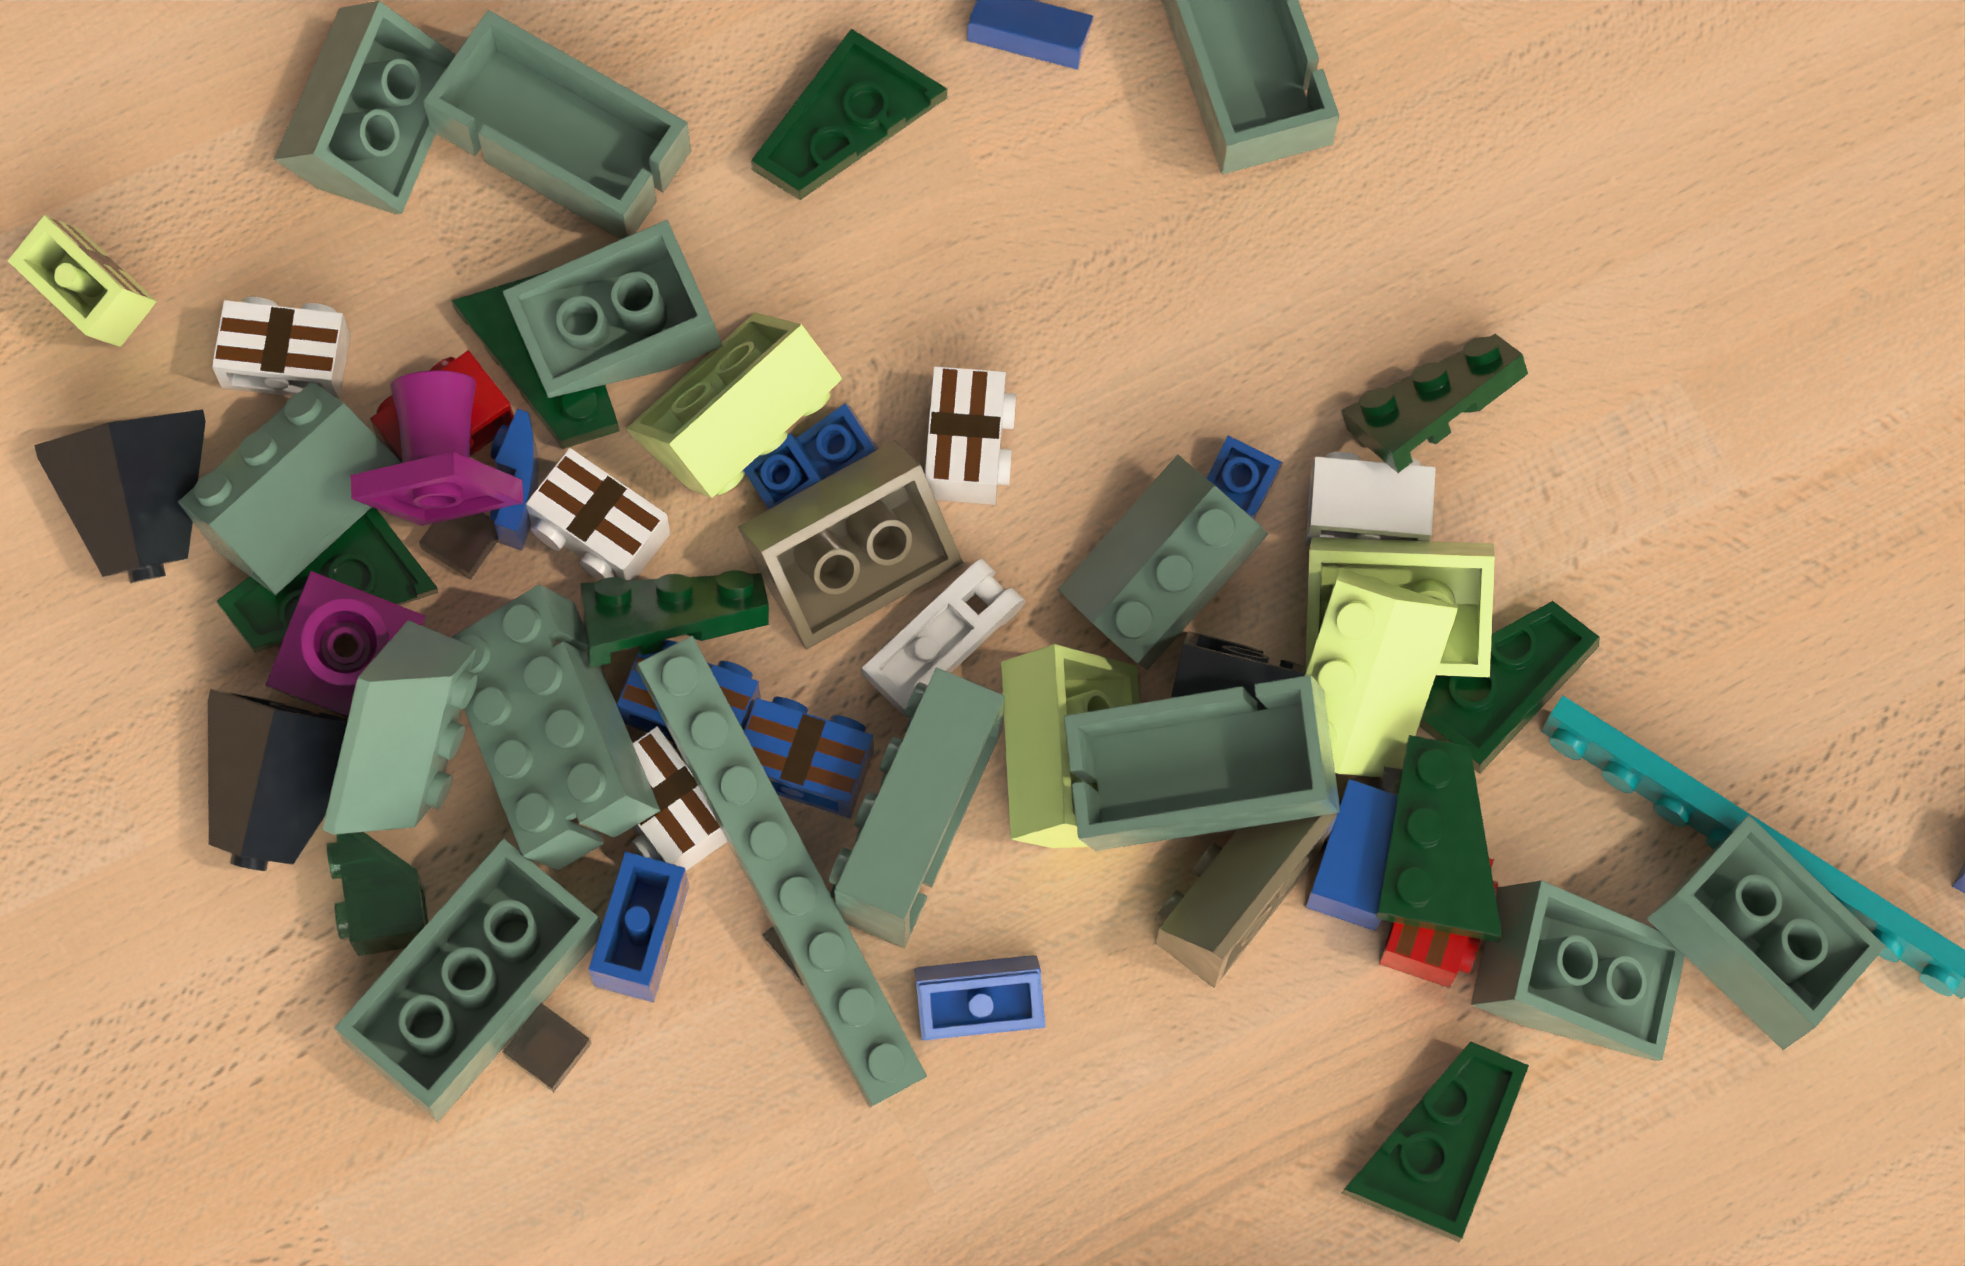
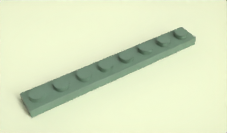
[635,636,927,1108]

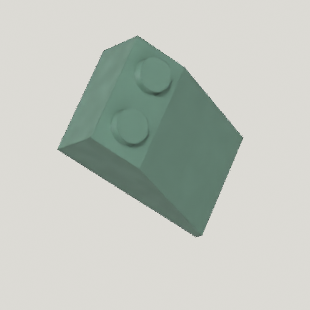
[502,220,722,398]
[1470,880,1685,1061]

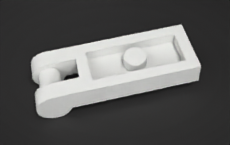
[862,559,1025,716]

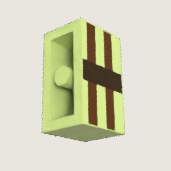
[8,215,157,347]

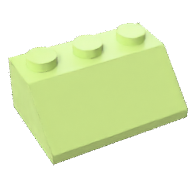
[626,312,842,498]
[1305,537,1495,677]
[1305,568,1458,780]
[1001,644,1140,848]

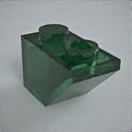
[327,832,429,956]

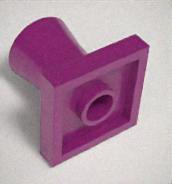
[350,371,523,526]
[265,571,426,718]

